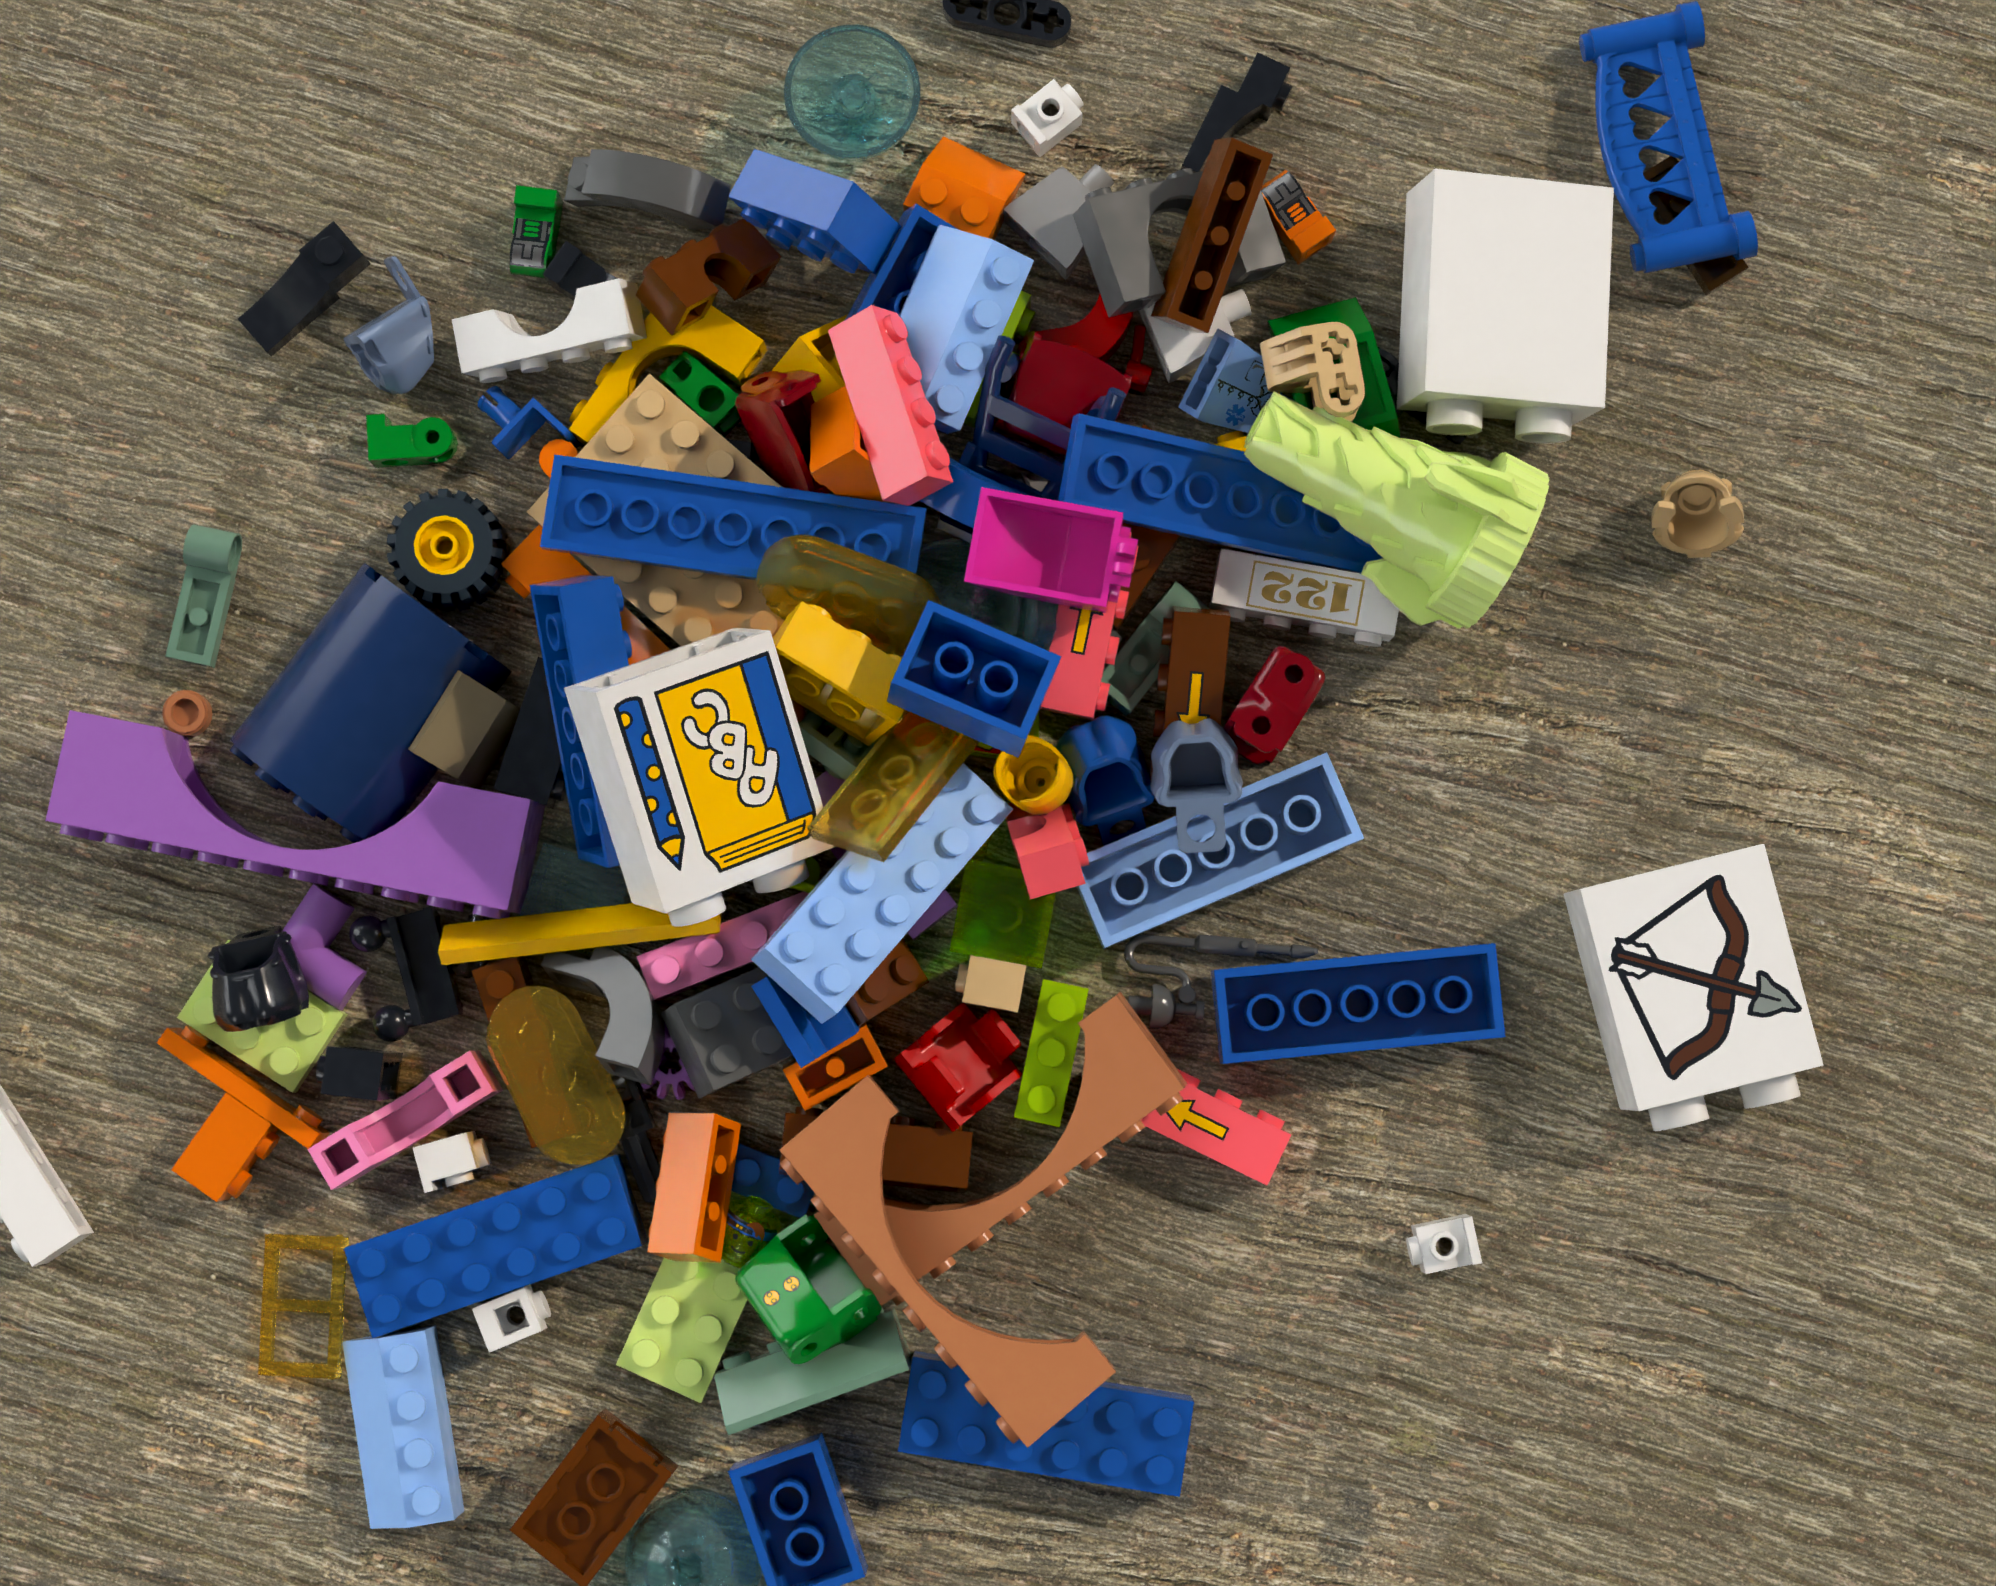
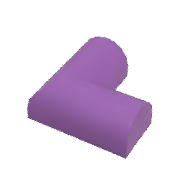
[282,883,367,1011]

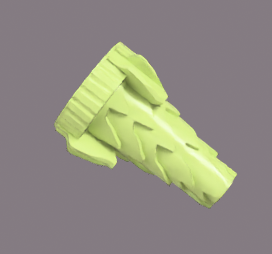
[1244,391,1550,629]

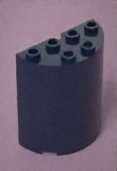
[230,562,512,843]

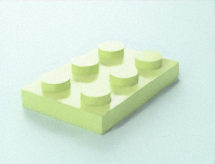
[177,940,348,1093]
[616,1255,748,1403]

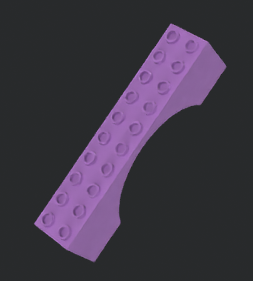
[45,710,545,919]

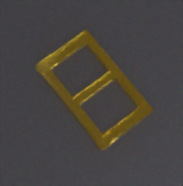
[258,1233,349,1380]

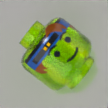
[721,1195,781,1268]

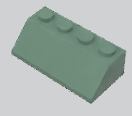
[714,1306,912,1435]

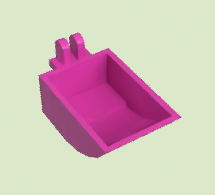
[964,487,1138,613]

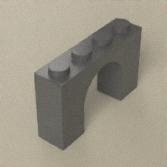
[1073,168,1286,318]

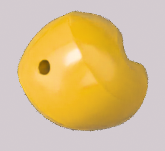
[993,735,1073,815]

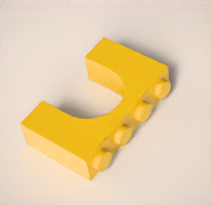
[568,305,768,445]

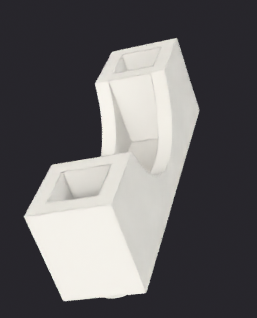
[452,278,647,383]

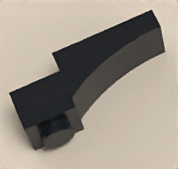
[1181,52,1293,173]
[238,221,371,356]

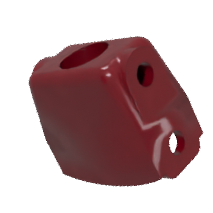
[994,331,1132,460]
[735,370,832,494]
[1223,646,1325,764]

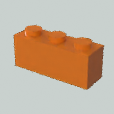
[647,1113,741,1263]

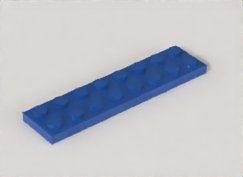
[1058,413,1383,574]
[540,454,927,603]

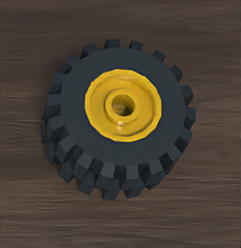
[386,489,511,611]

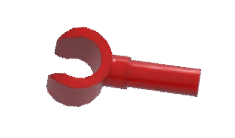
[1125,325,1153,392]

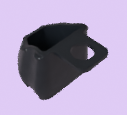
[208,926,309,1032]

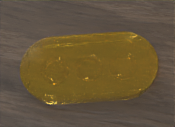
[756,535,941,656]
[486,986,625,1166]

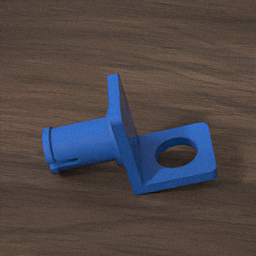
[477,386,581,459]

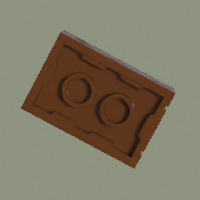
[510,1408,679,1586]

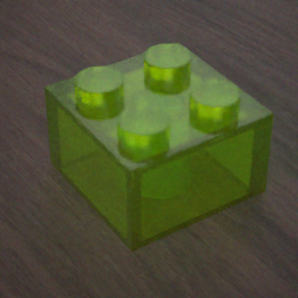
[949,860,1056,970]

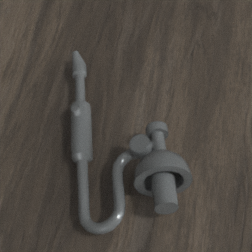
[1124,934,1318,1029]

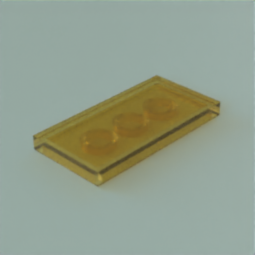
[807,710,980,862]

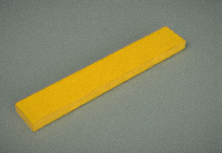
[438,903,722,965]

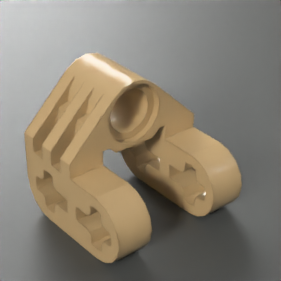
[1260,322,1365,422]

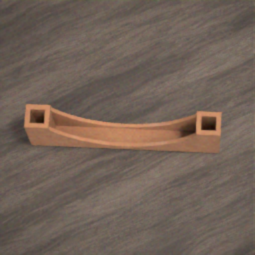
[814,992,1187,1306]
[780,1075,1116,1448]

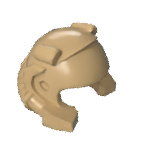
[1651,470,1744,558]

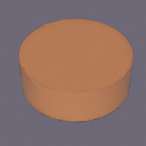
[162,690,212,737]

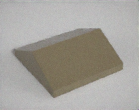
[408,670,520,789]

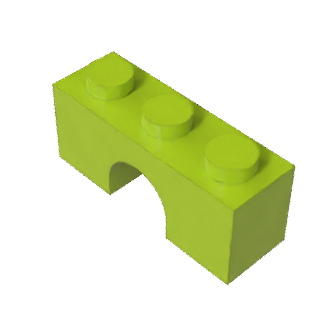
[1014,979,1089,1127]

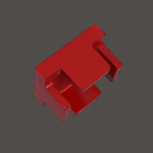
[894,1003,1022,1132]

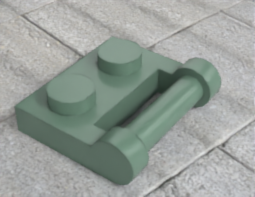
[798,709,887,784]

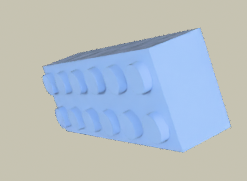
[751,746,1013,1024]
[1077,752,1364,949]

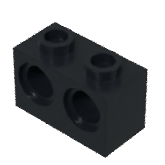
[316,1046,403,1101]

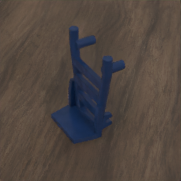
[936,335,1126,544]

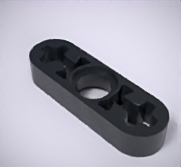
[942,0,1071,48]

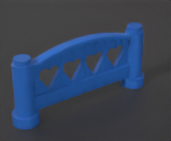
[1579,1,1758,273]

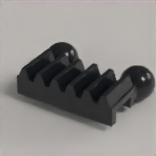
[349,906,463,1042]

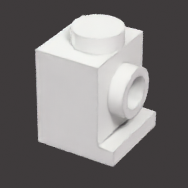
[1011,79,1084,157]
[412,1131,490,1193]
[1406,1214,1482,1274]
[472,1284,551,1353]

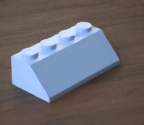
[899,225,1034,434]
[342,1325,464,1529]

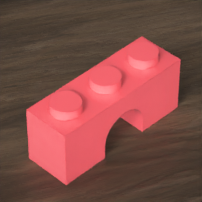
[1005,802,1090,899]

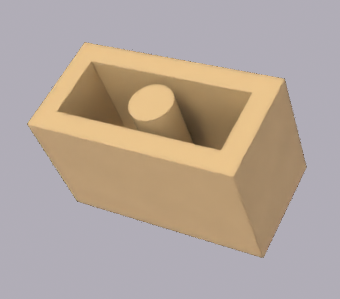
[955,955,1027,1013]

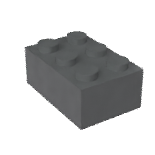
[660,967,794,1099]

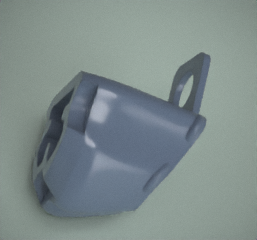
[344,256,434,395]
[1150,718,1243,853]

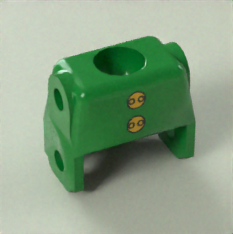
[735,1214,882,1364]

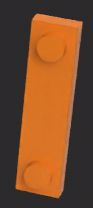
[157,1025,330,1149]

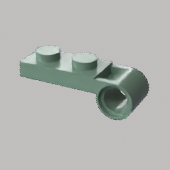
[165,524,242,668]
[1101,581,1210,716]

